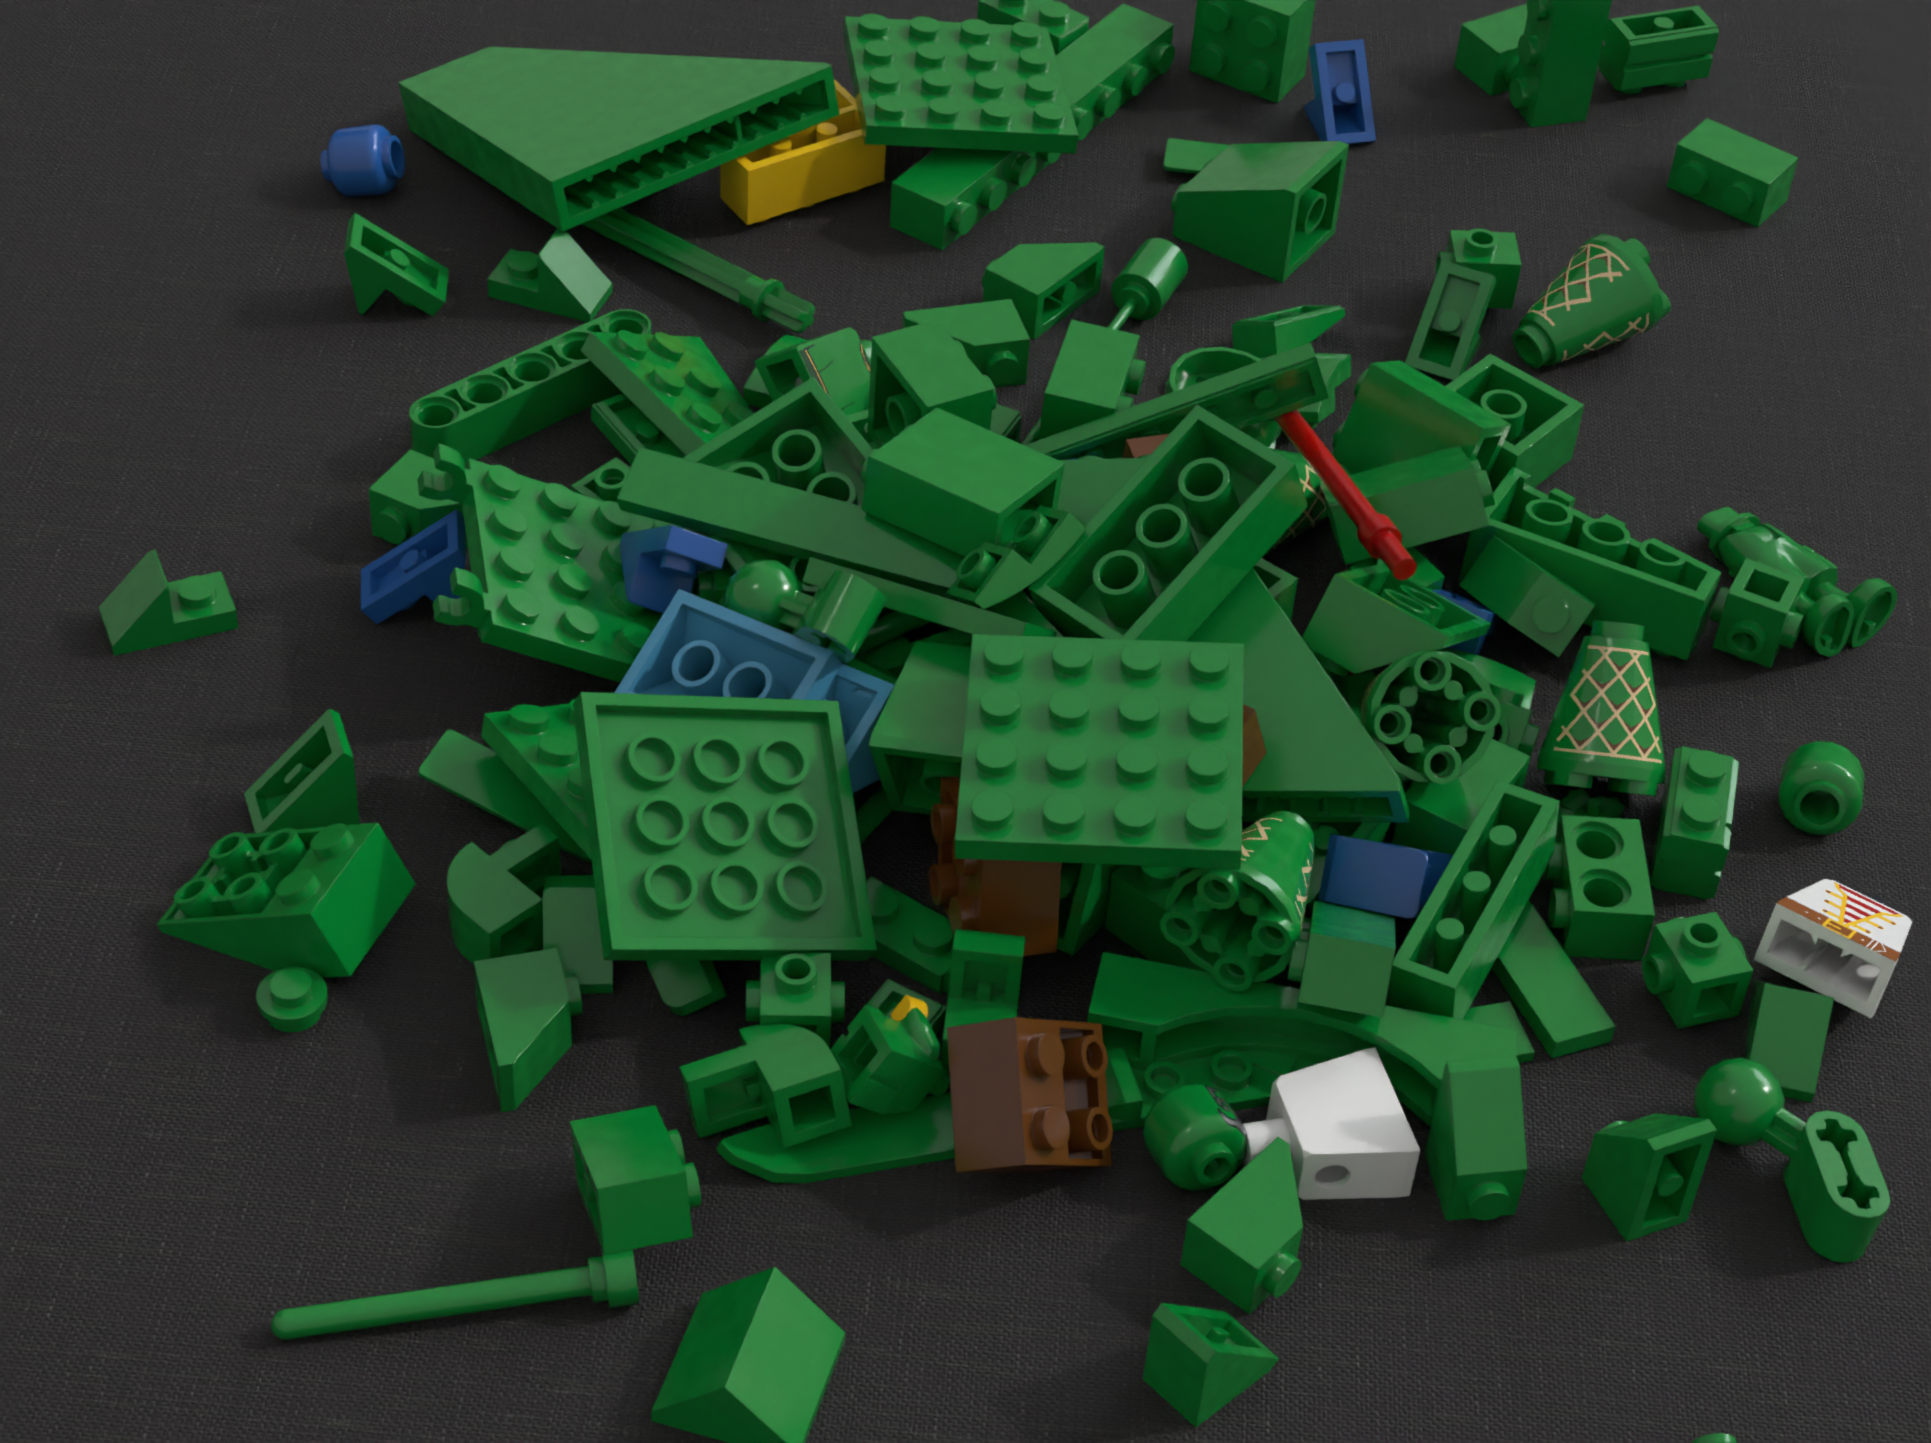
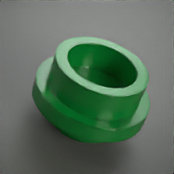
[256,967,328,1032]

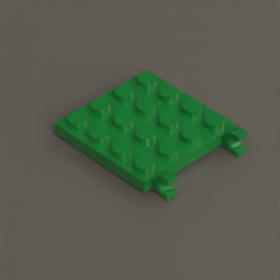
[417,443,695,683]

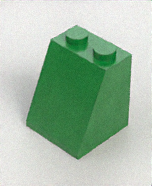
[1171,141,1349,283]
[868,640,971,815]

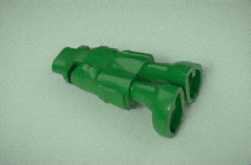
[1697,507,1897,657]

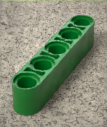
[409,309,651,465]

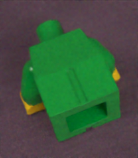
[830,995,950,1114]

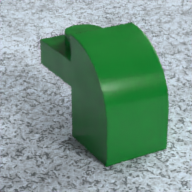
[447,823,561,965]
[941,929,1025,1087]
[679,1023,852,1148]

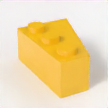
[720,79,886,225]

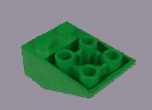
[156,822,416,978]

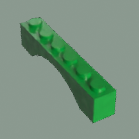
[1087,952,1518,1126]

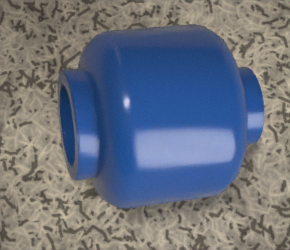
[320,124,405,198]

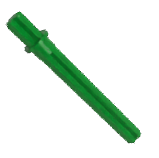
[580,208,815,333]

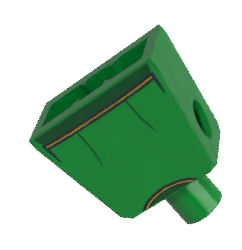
[754,327,872,416]

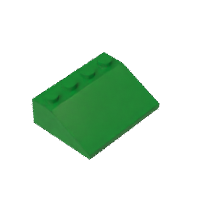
[683,377,896,635]

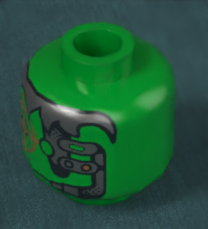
[1142,1084,1247,1191]

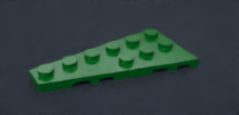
[580,330,754,455]

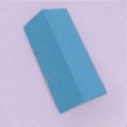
[614,589,895,793]

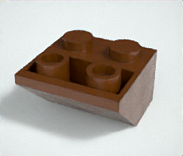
[928,776,1062,956]
[947,1017,1113,1173]

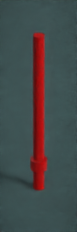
[1274,410,1417,580]

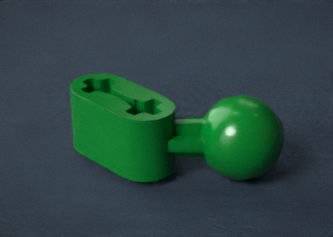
[723,559,887,664]
[1693,1058,1890,1263]

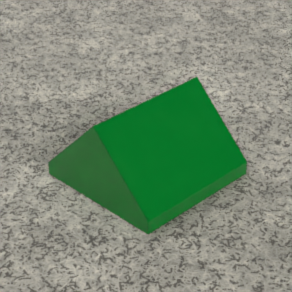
[651,1267,845,1443]

